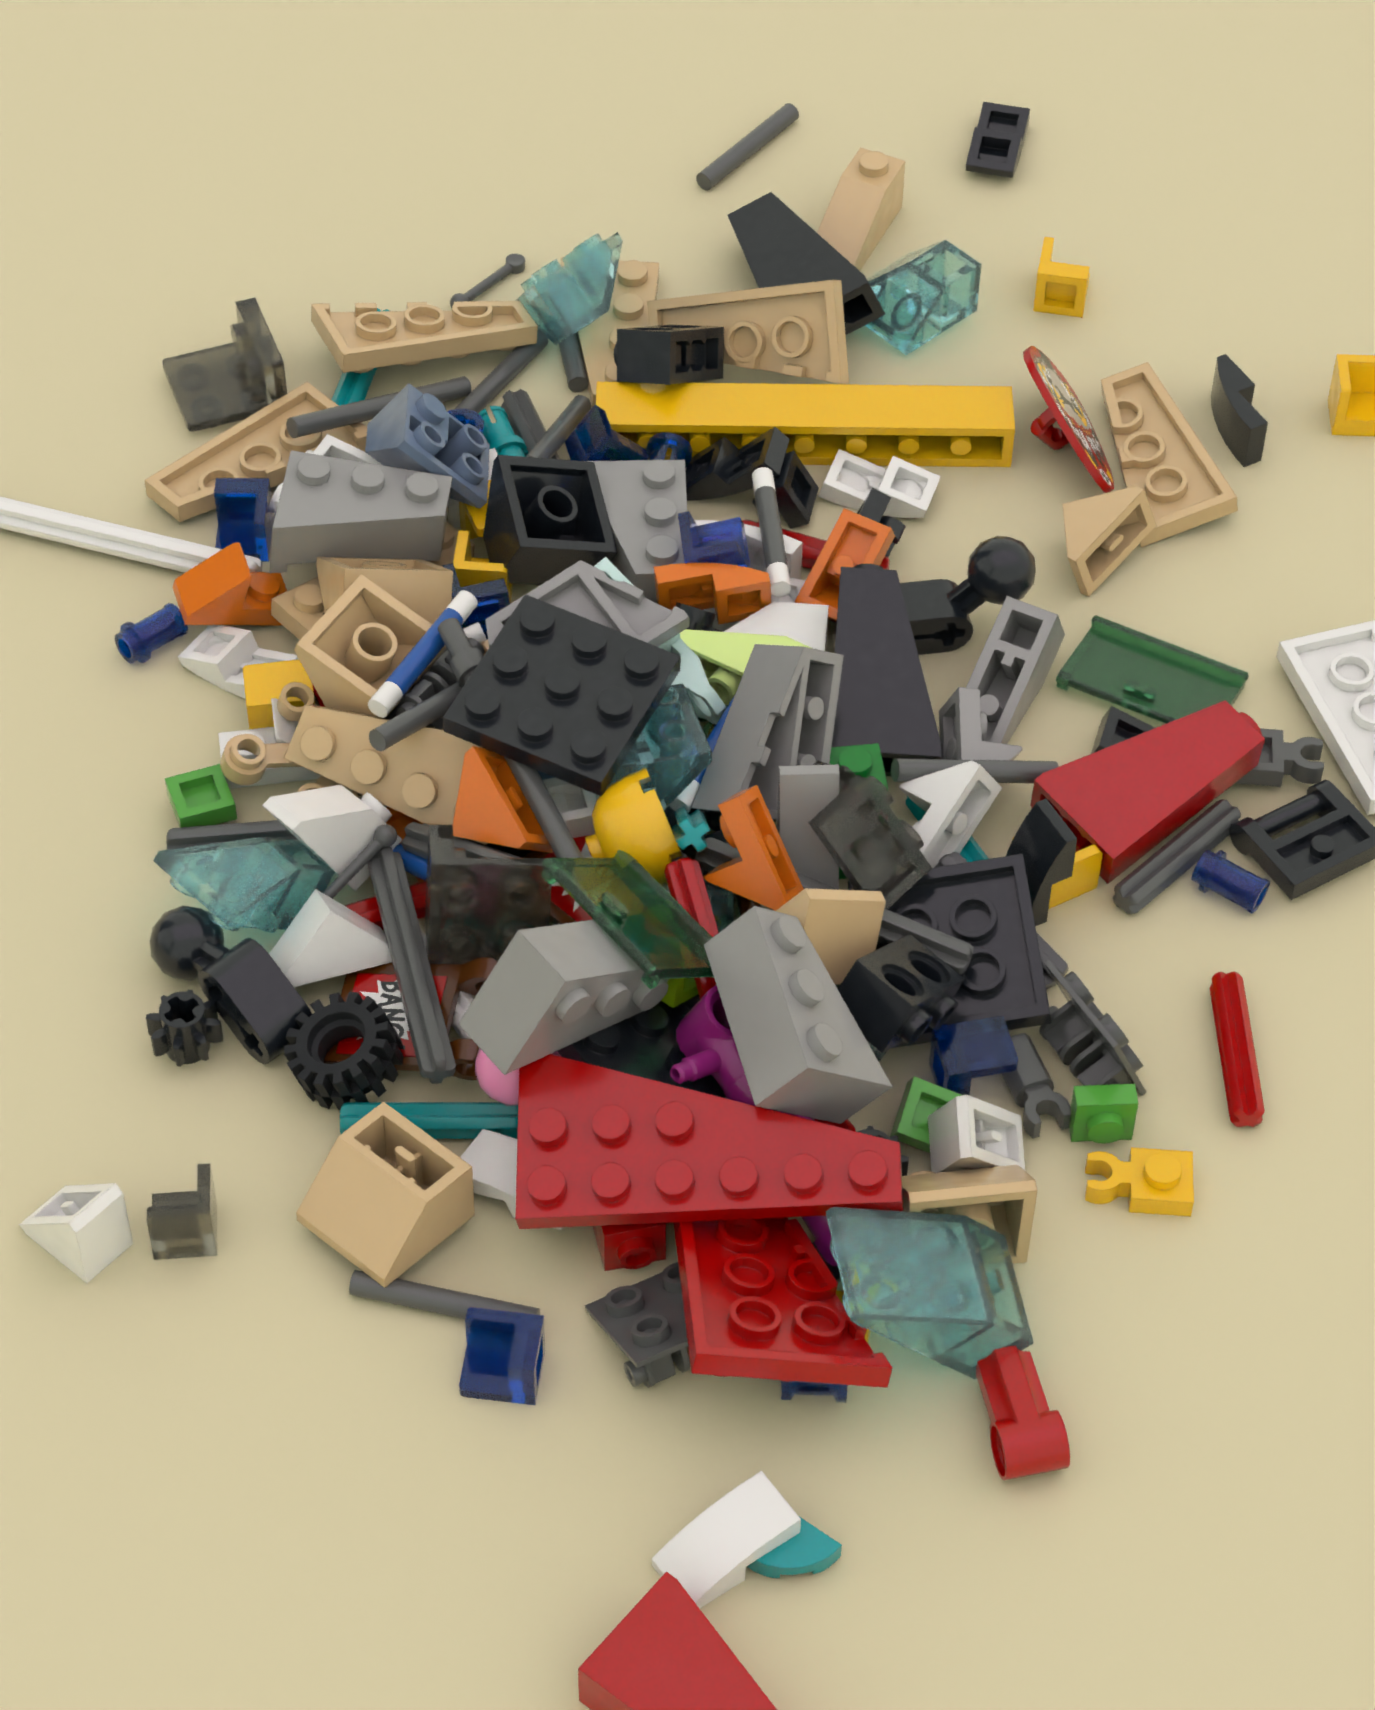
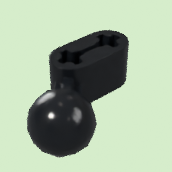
[900,536,1036,655]
[150,905,312,1064]

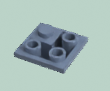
[365,383,490,509]

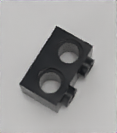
[614,324,724,385]
[838,934,965,1053]

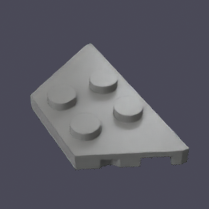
[485,560,689,648]

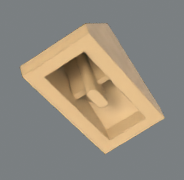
[1062,486,1157,597]

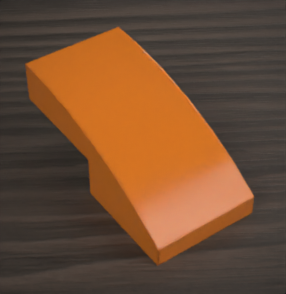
[654,563,771,625]

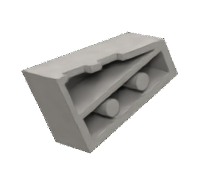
[270,450,452,573]
[588,459,690,603]
[691,644,844,822]
[704,906,893,1124]
[458,914,680,1075]

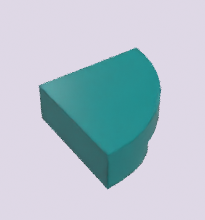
[747,1516,842,1578]

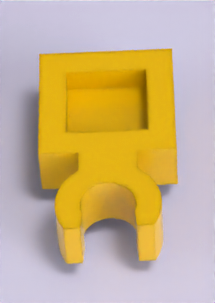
[1085,1147,1194,1217]

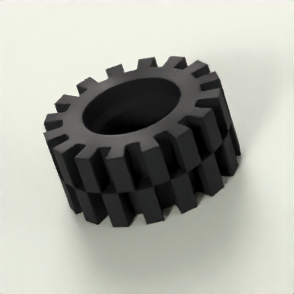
[284,992,404,1110]

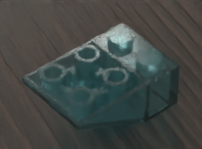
[826,1207,1034,1379]

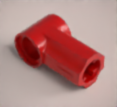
[975,1345,1070,1480]

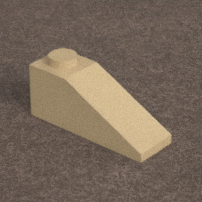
[817,147,905,271]

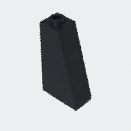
[727,192,886,335]
[832,564,942,777]

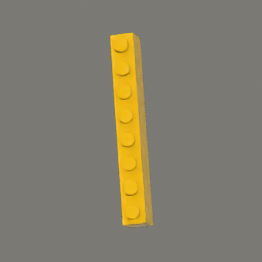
[595,381,1015,467]

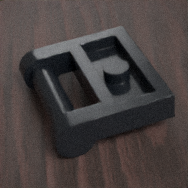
[1229,780,1375,900]

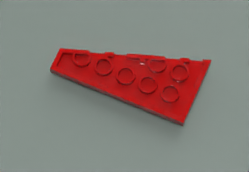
[515,1054,903,1229]
[673,1217,893,1388]

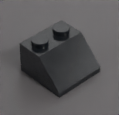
[483,455,618,585]

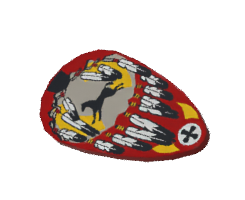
[1023,346,1114,493]

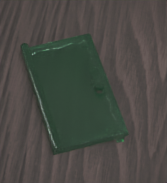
[1056,615,1249,724]
[541,850,714,989]

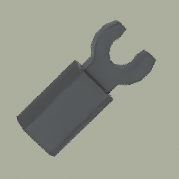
[992,1033,1071,1138]

